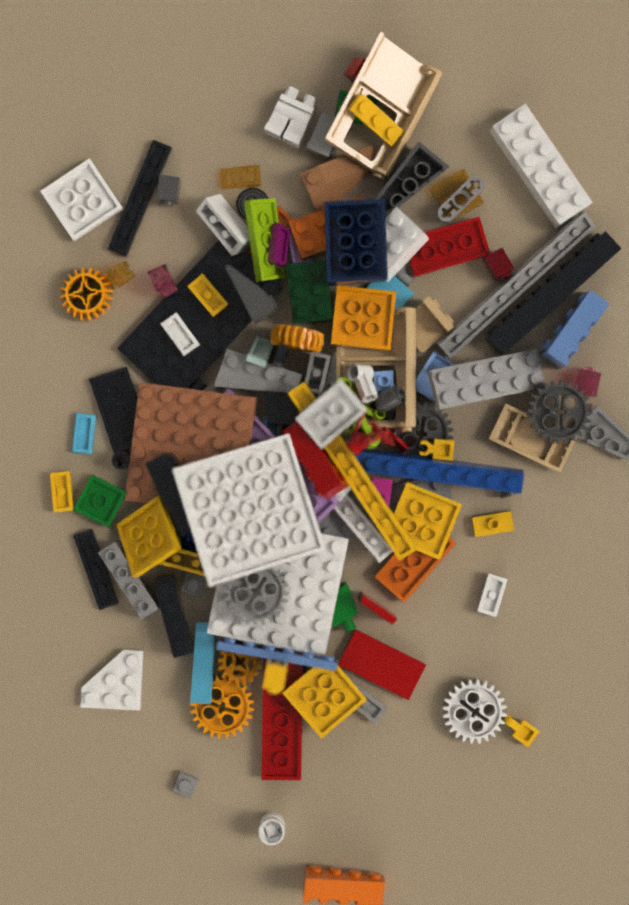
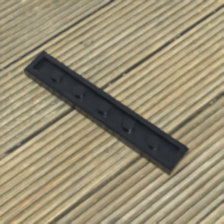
[108,140,172,257]

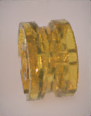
[104,261,136,290]

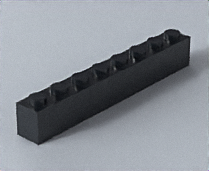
[485,231,621,356]

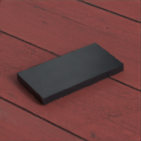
[89,367,138,454]

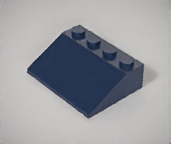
[324,199,388,286]

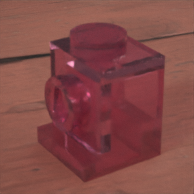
[147,264,178,298]

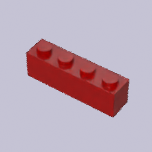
[283,421,349,499]

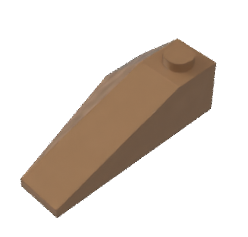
[300,145,376,212]

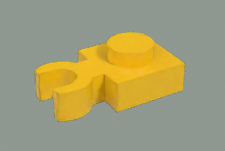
[419,438,455,461]

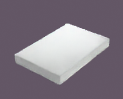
[295,379,367,449]

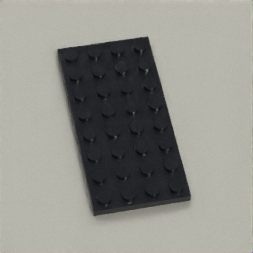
[117,240,283,389]

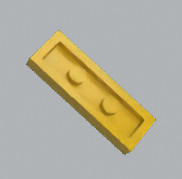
[347,92,404,147]

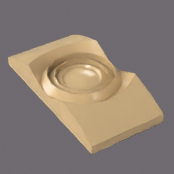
[488,403,577,473]

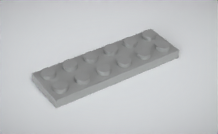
[428,349,544,410]

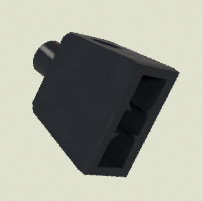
[264,391,299,437]

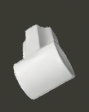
[347,364,378,403]

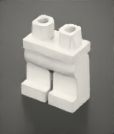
[264,86,316,149]

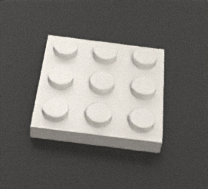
[40,158,123,242]

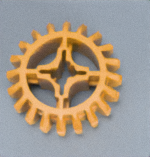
[59,267,114,321]
[270,324,324,353]

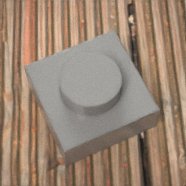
[172,771,199,798]

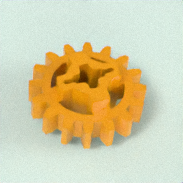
[217,642,261,686]

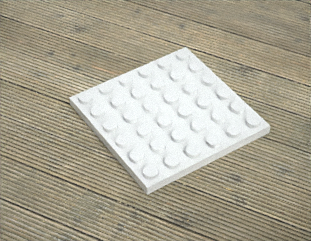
[172,434,326,587]
[207,533,349,657]

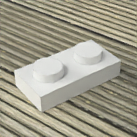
[476,573,508,617]

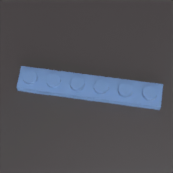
[217,637,339,671]

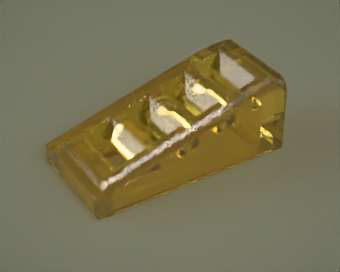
[221,165,261,190]

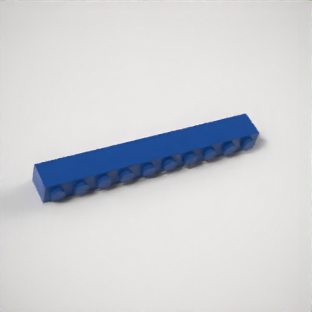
[353,448,524,494]

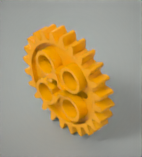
[190,674,255,739]

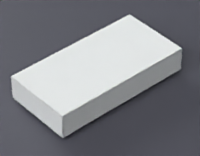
[161,312,200,356]

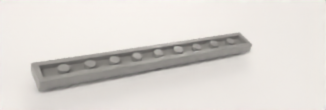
[436,211,596,359]

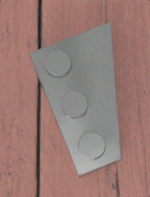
[575,405,629,460]

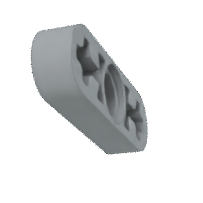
[437,176,484,223]

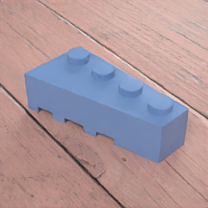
[540,290,609,369]

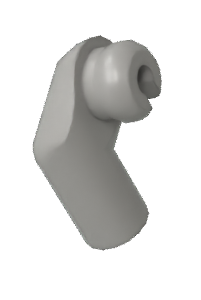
[395,263,413,287]

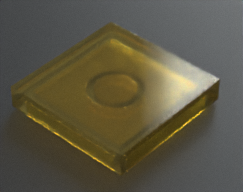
[430,169,484,223]

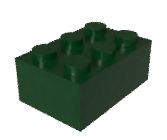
[286,260,333,326]

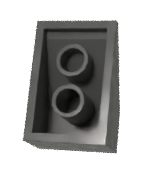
[225,265,278,325]

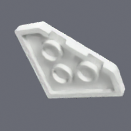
[80,649,144,711]

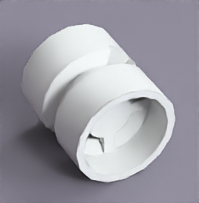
[259,812,285,845]

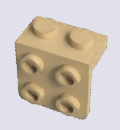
[415,296,454,353]

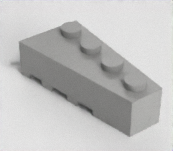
[214,349,302,393]

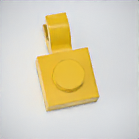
[503,714,540,747]

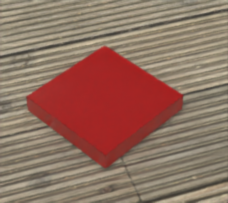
[359,592,397,624]

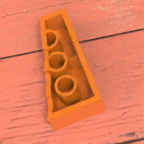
[303,865,385,905]

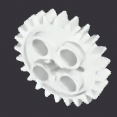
[442,678,507,744]

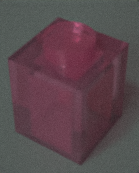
[575,366,601,397]

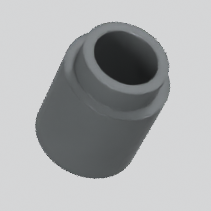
[374,385,405,412]

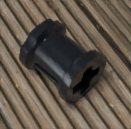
[112,451,130,469]

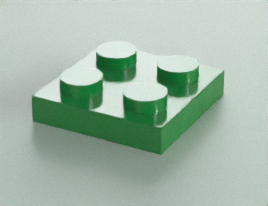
[73,474,127,528]

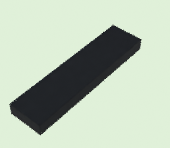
[73,529,119,610]

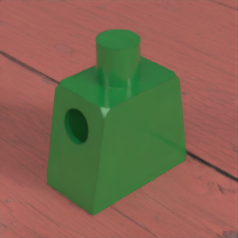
[331,582,358,633]

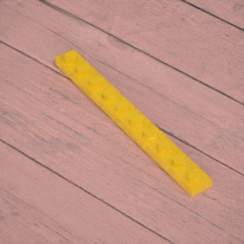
[288,381,417,561]

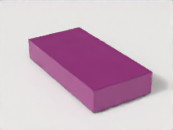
[267,223,291,268]

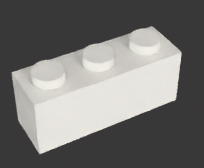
[196,194,251,256]

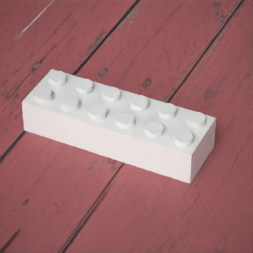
[490,104,593,229]

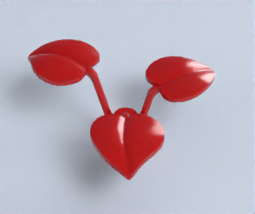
[345,413,408,456]

